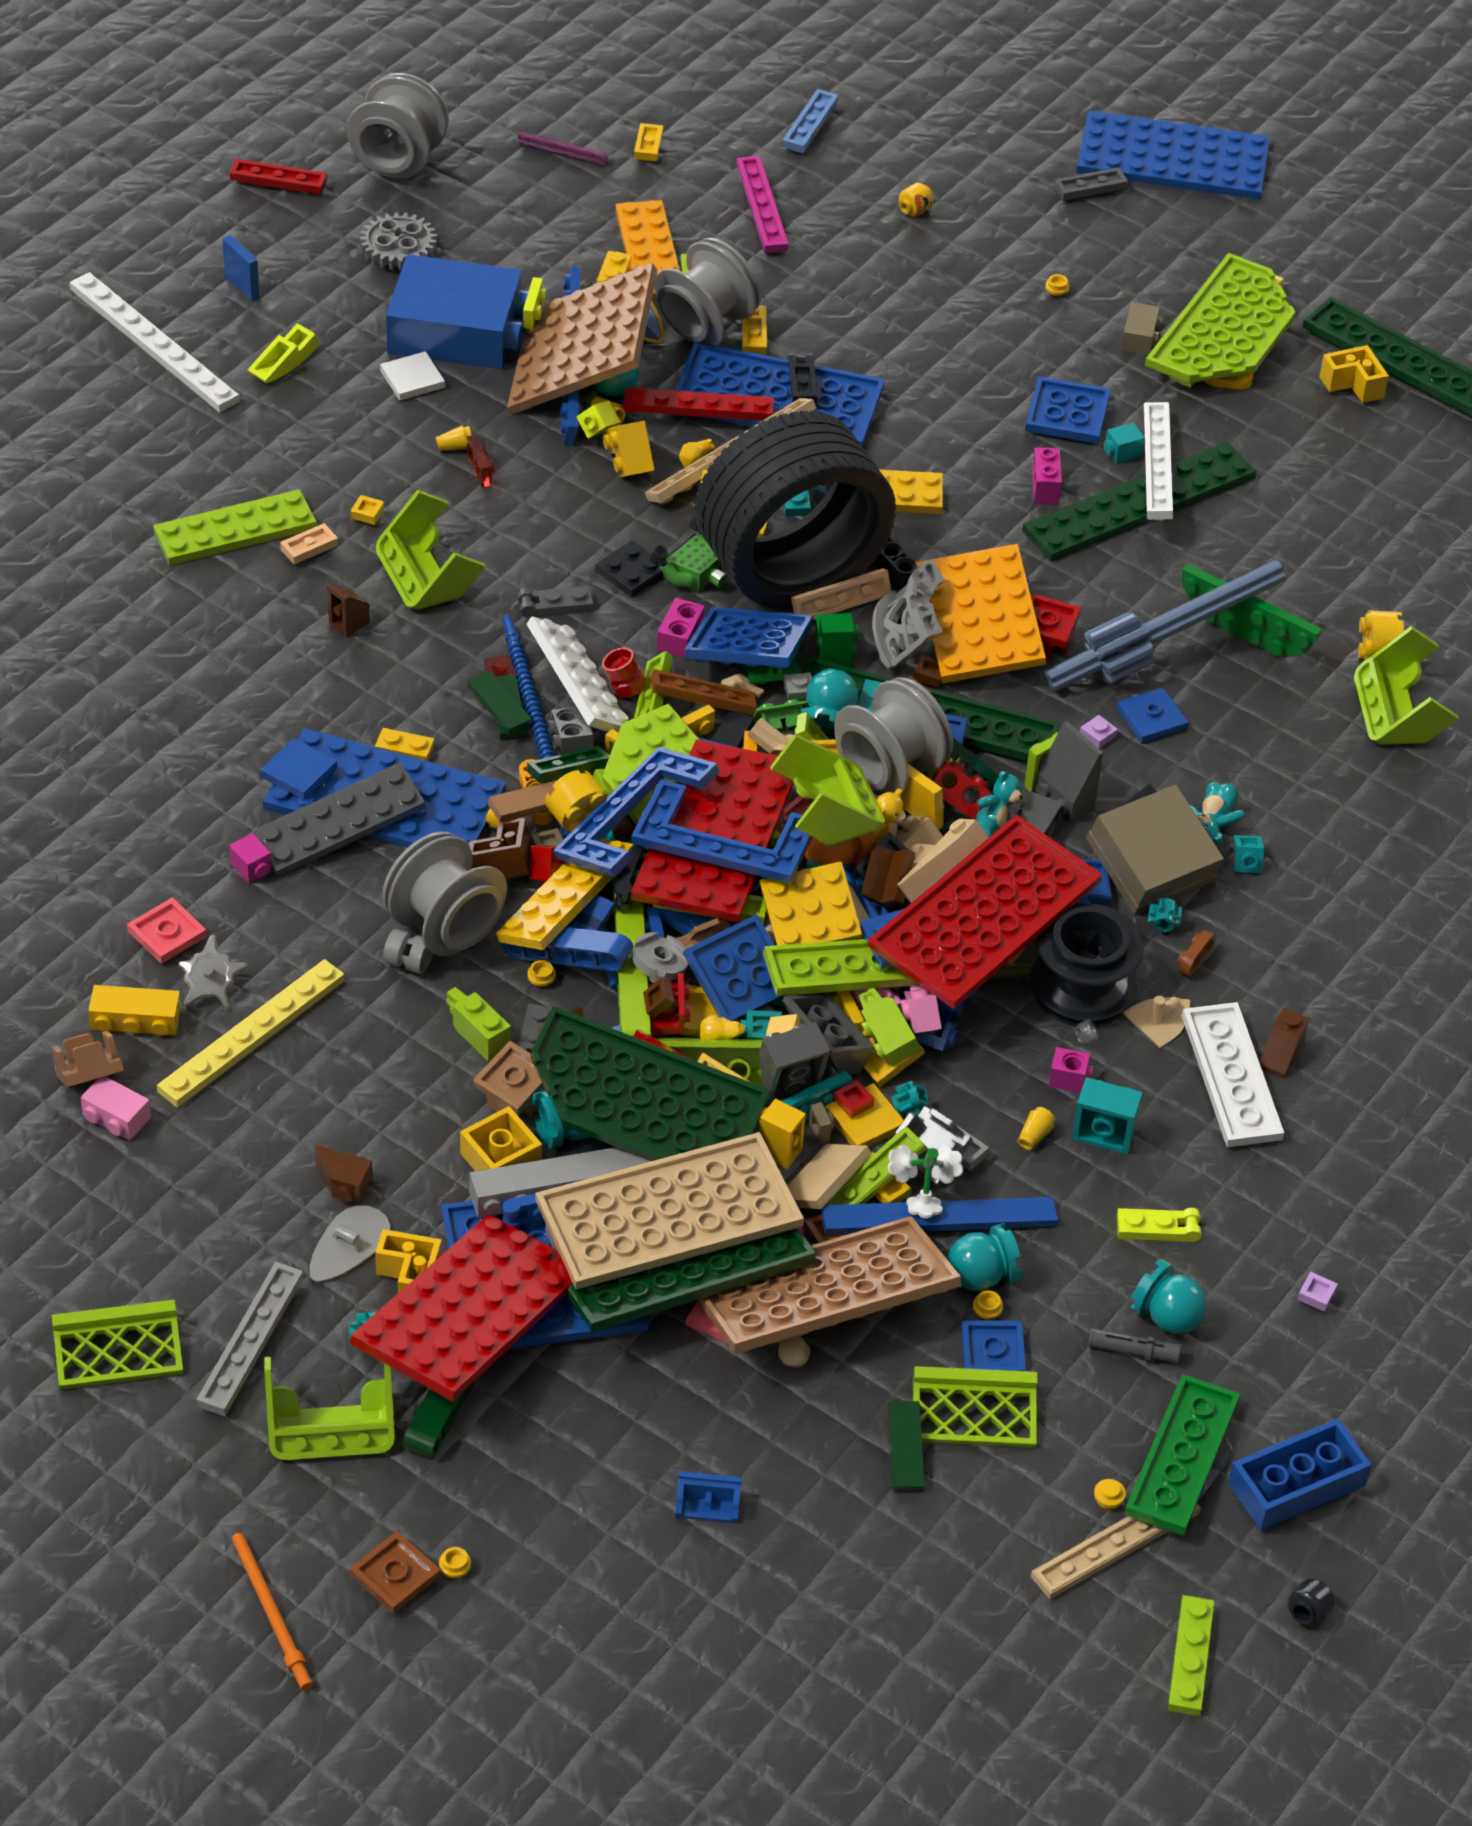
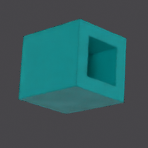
[1104,423,1145,464]

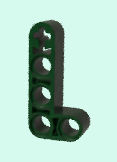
[403,1378,478,1458]

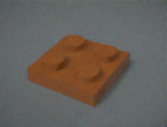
[350,1531,441,1615]

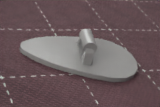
[310,1206,391,1284]

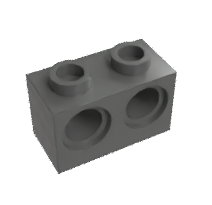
[548,706,594,755]

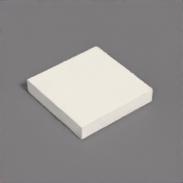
[380,351,445,401]

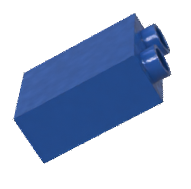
[386,254,529,369]

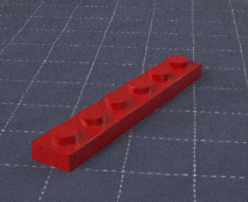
[624,387,774,421]

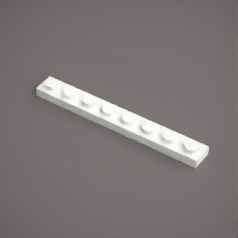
[1144,402,1173,521]

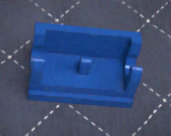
[675,1471,742,1524]

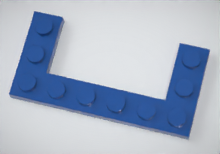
[553,747,720,877]
[632,779,813,884]

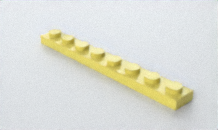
[157,959,345,1108]

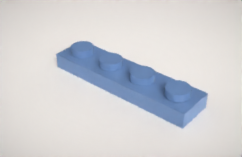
[782,89,838,153]

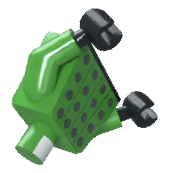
[649,517,728,592]

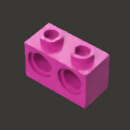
[1032,448,1062,505]
[657,598,706,658]

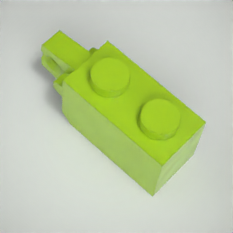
[446,987,511,1062]
[859,987,922,1067]

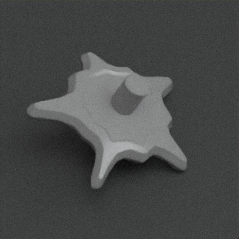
[178,935,248,1009]

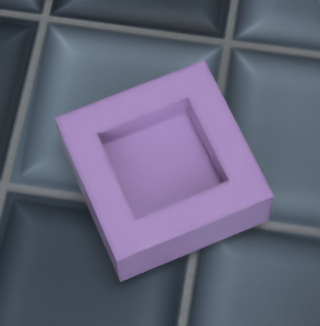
[1080,715,1118,748]
[1297,1272,1338,1312]

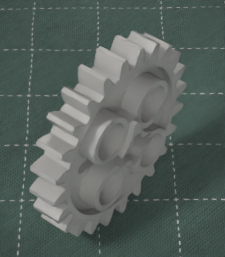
[360,212,437,270]

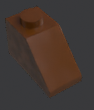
[327,584,370,637]
[1259,1008,1310,1078]
[315,1144,373,1205]

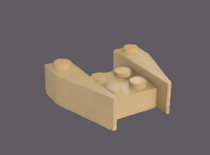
[896,816,989,903]

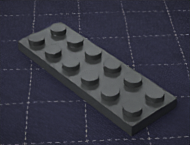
[253,762,426,877]

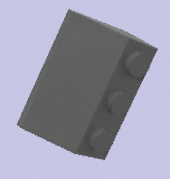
[783,992,875,1075]

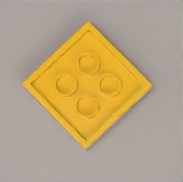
[760,861,862,945]

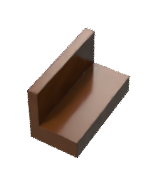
[861,843,916,908]

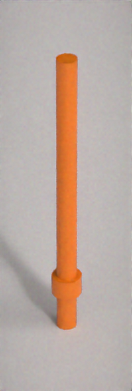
[232,1533,313,1691]

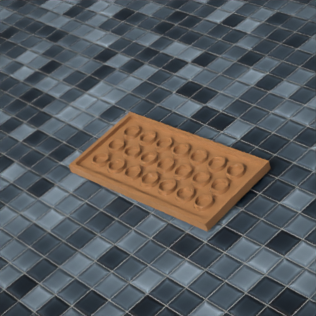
[697,1216,961,1354]

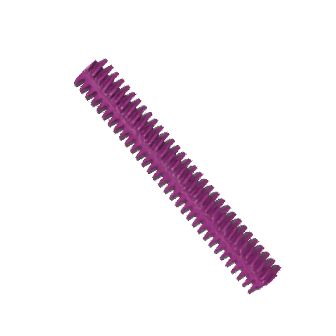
[517,131,609,166]

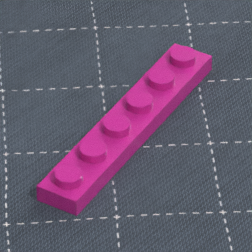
[737,156,788,253]

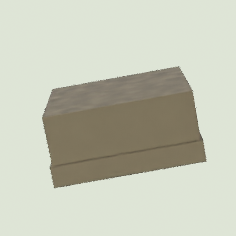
[1086,784,1224,915]

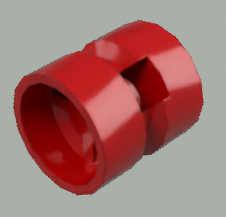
[602,647,647,698]

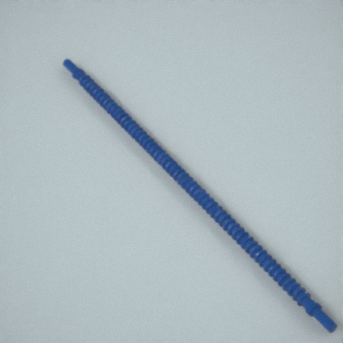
[502,615,619,990]

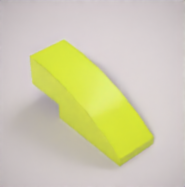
[248,323,320,383]

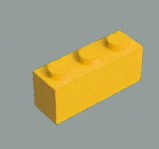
[88,985,181,1036]

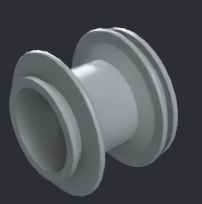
[347,73,449,179]
[655,238,762,346]
[834,677,953,796]
[382,831,507,956]

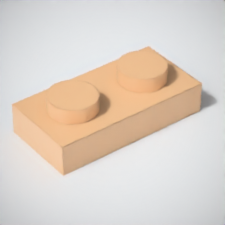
[280,523,338,564]

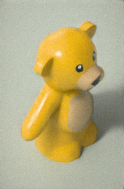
[869,788,906,851]

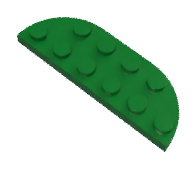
[1182,564,1322,656]

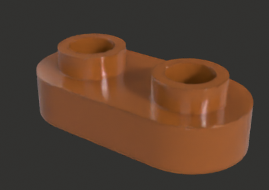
[1177,930,1216,977]

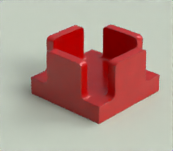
[1030,593,1081,659]

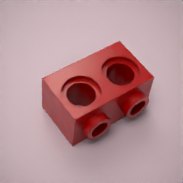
[930,760,991,819]

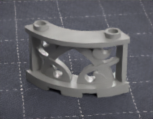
[872,559,945,670]

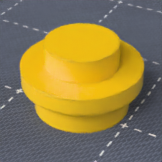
[1045,274,1070,296]
[527,960,556,987]
[973,1290,1003,1320]
[1094,1479,1126,1510]
[439,1547,471,1578]

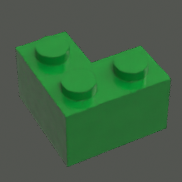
[815,613,858,667]

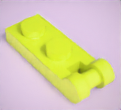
[1117,1208,1202,1242]

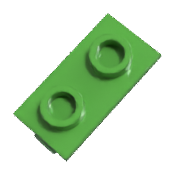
[753,699,808,730]

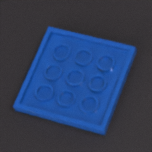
[685,607,813,669]

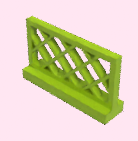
[52,1299,183,1390]
[912,1366,1037,1448]

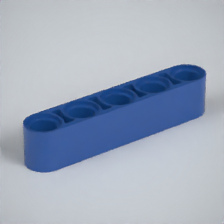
[502,927,633,971]

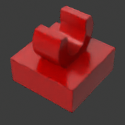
[833,1080,874,1118]

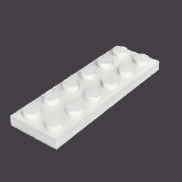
[527,616,628,733]
[1182,1002,1284,1147]

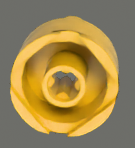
[1358,610,1404,661]
[545,770,608,833]

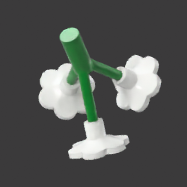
[888,1145,964,1218]

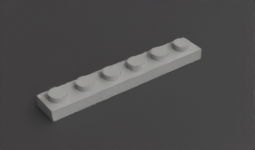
[196,1262,303,1416]

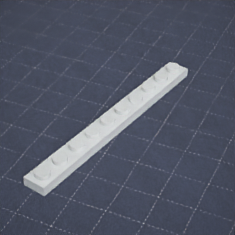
[70,272,239,413]

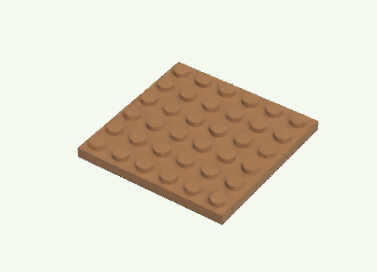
[507,263,657,414]

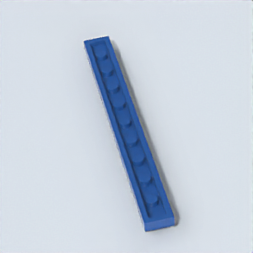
[560,266,581,446]

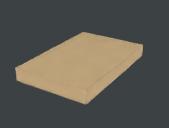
[787,1144,872,1209]

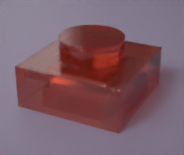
[484,655,515,676]

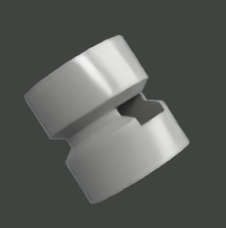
[383,928,433,974]

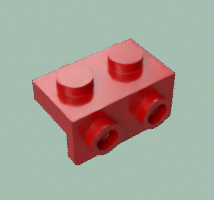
[649,973,690,1035]

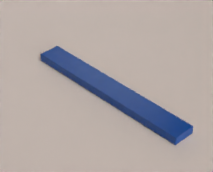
[820,1197,1058,1235]

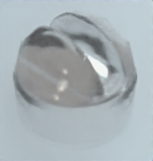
[1075,1019,1098,1044]

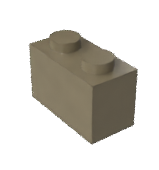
[1121,302,1163,355]

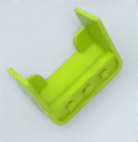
[376,489,486,610]
[1354,626,1459,745]
[770,734,885,846]
[264,1357,395,1460]

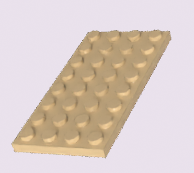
[536,1132,804,1289]

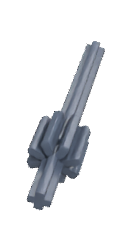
[1044,560,1287,692]

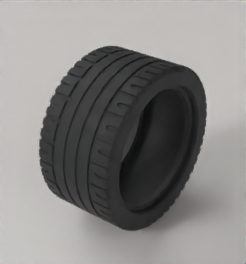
[695,411,896,608]

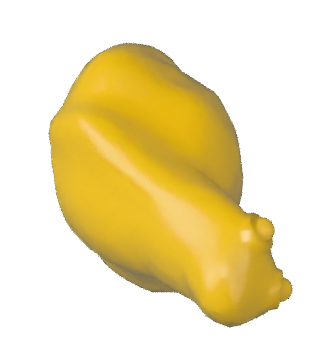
[679,439,715,468]
[700,1015,745,1039]

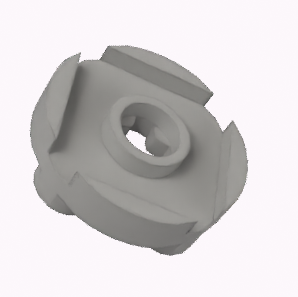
[630,932,688,983]

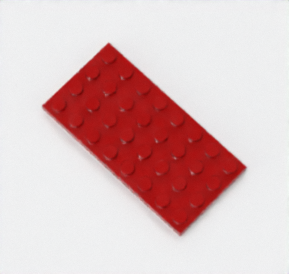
[631,739,794,922]
[868,814,1102,1009]
[350,1214,572,1401]

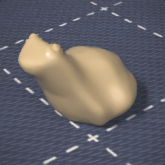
[721,673,764,698]

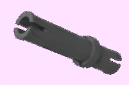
[1088,1328,1181,1364]

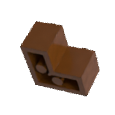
[469,818,533,879]

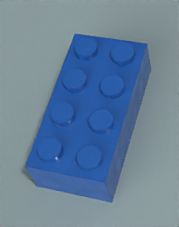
[1228,1418,1372,1531]

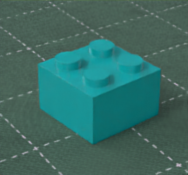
[1071,1077,1142,1155]

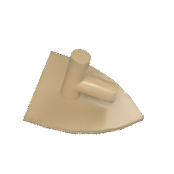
[1123,996,1190,1048]

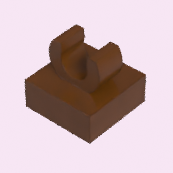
[643,977,678,1018]

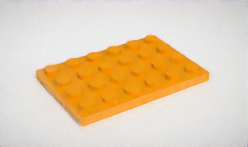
[916,544,1046,683]

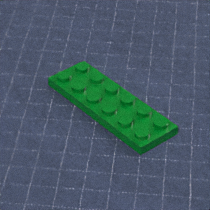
[1124,1374,1240,1536]

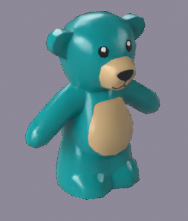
[976,771,1023,837]
[1190,782,1245,843]

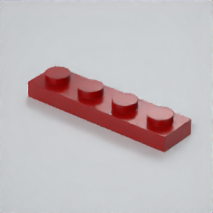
[230,159,327,195]

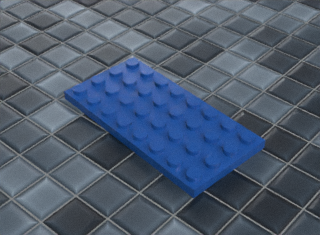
[1076,110,1270,200]
[675,342,885,447]
[263,728,506,848]

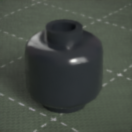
[1287,1579,1335,1627]

